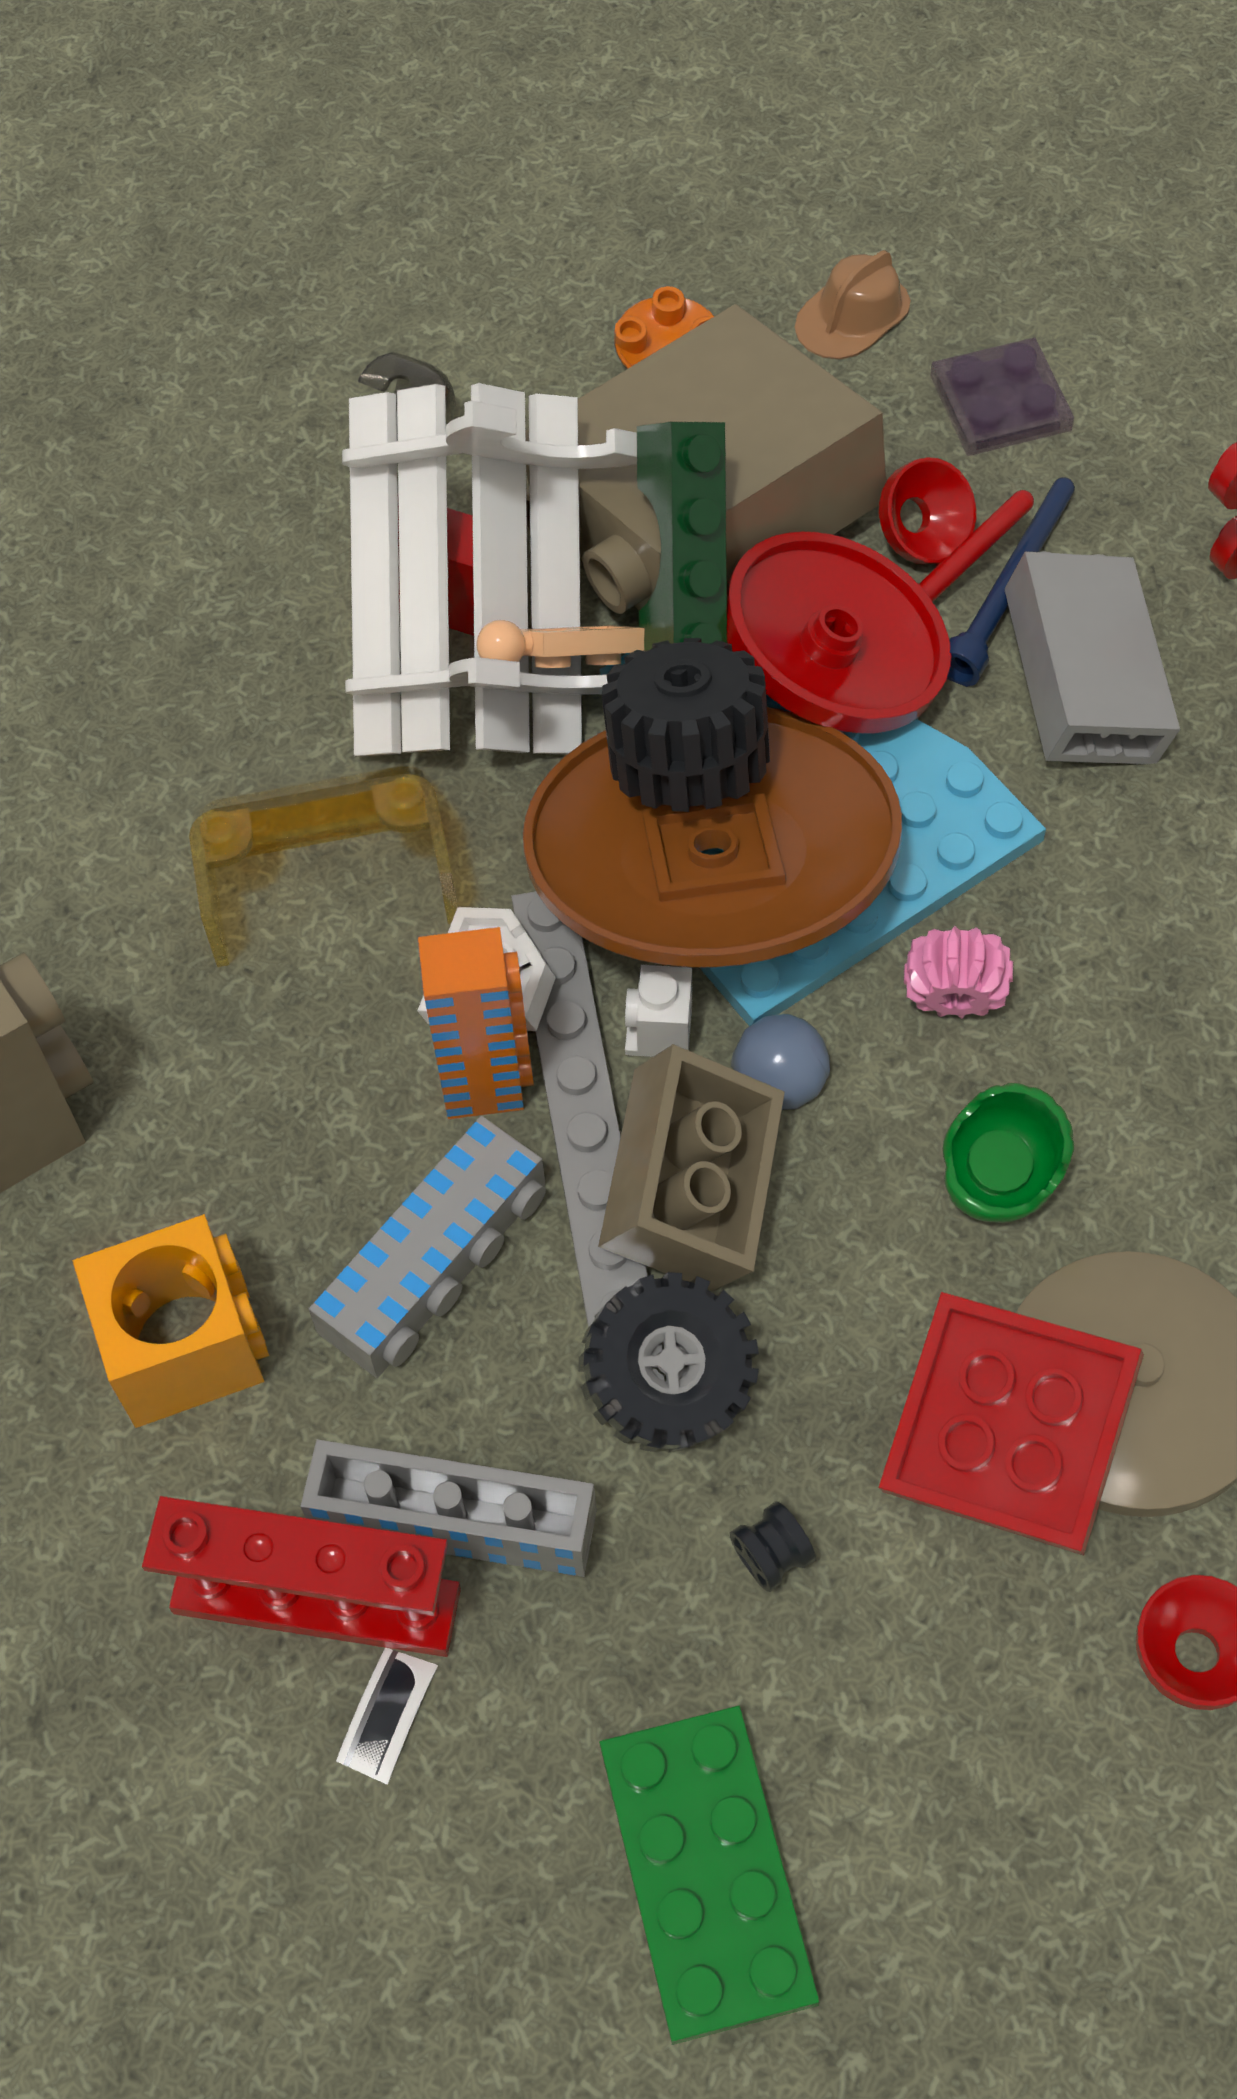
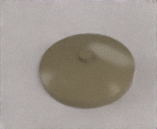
[1015,1251,1237,1517]

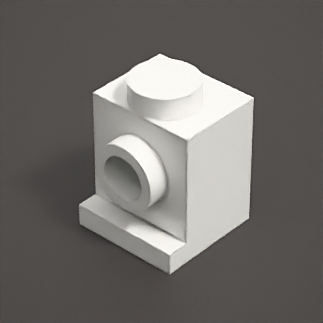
[625,965,692,1057]

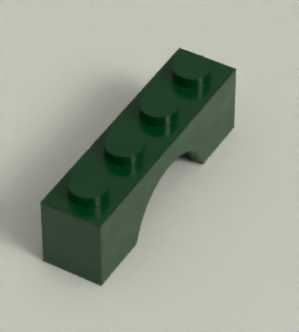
[637,422,727,651]

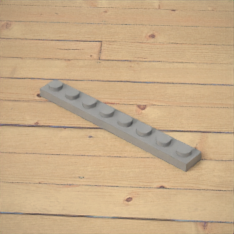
[511,891,647,1327]

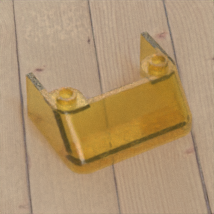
[189,766,457,967]

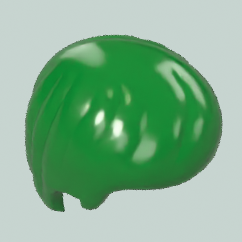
[942,1083,1074,1223]

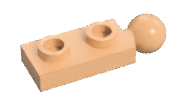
[476,620,644,668]

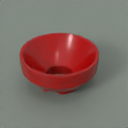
[879,457,976,564]
[1136,1575,1237,1710]

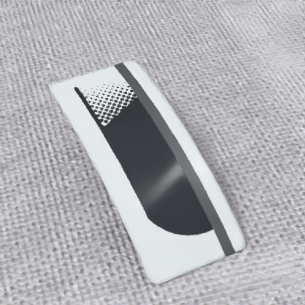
[336,1648,438,1785]

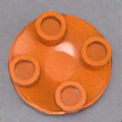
[614,286,714,369]

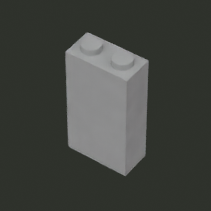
[1005,551,1180,764]

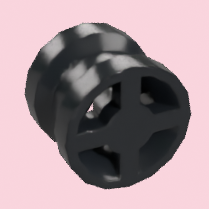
[730,1501,816,1592]

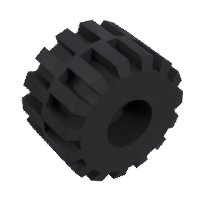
[602,638,770,812]

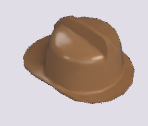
[795,250,911,359]

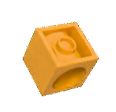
[72,1214,270,1428]

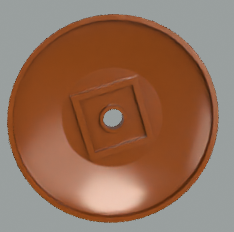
[523,707,902,967]

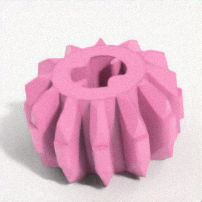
[904,926,1013,1019]

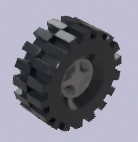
[578,1272,759,1453]

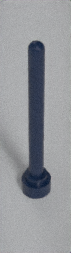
[947,477,1075,687]

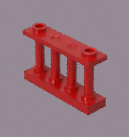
[142,1496,461,1657]

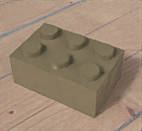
[598,1044,785,1291]

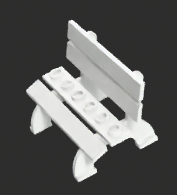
[342,383,637,757]

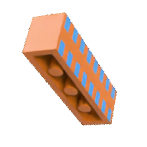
[418,927,534,1119]

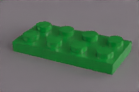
[599,1705,820,2045]

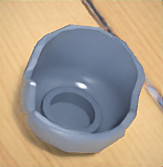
[731,1014,830,1110]

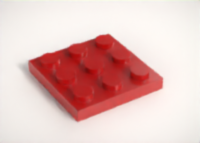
[878,1292,1144,1556]

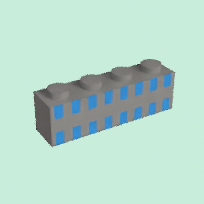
[309,1116,546,1379]
[300,1439,597,1577]

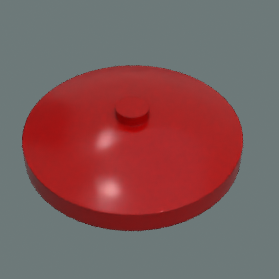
[727,531,951,733]

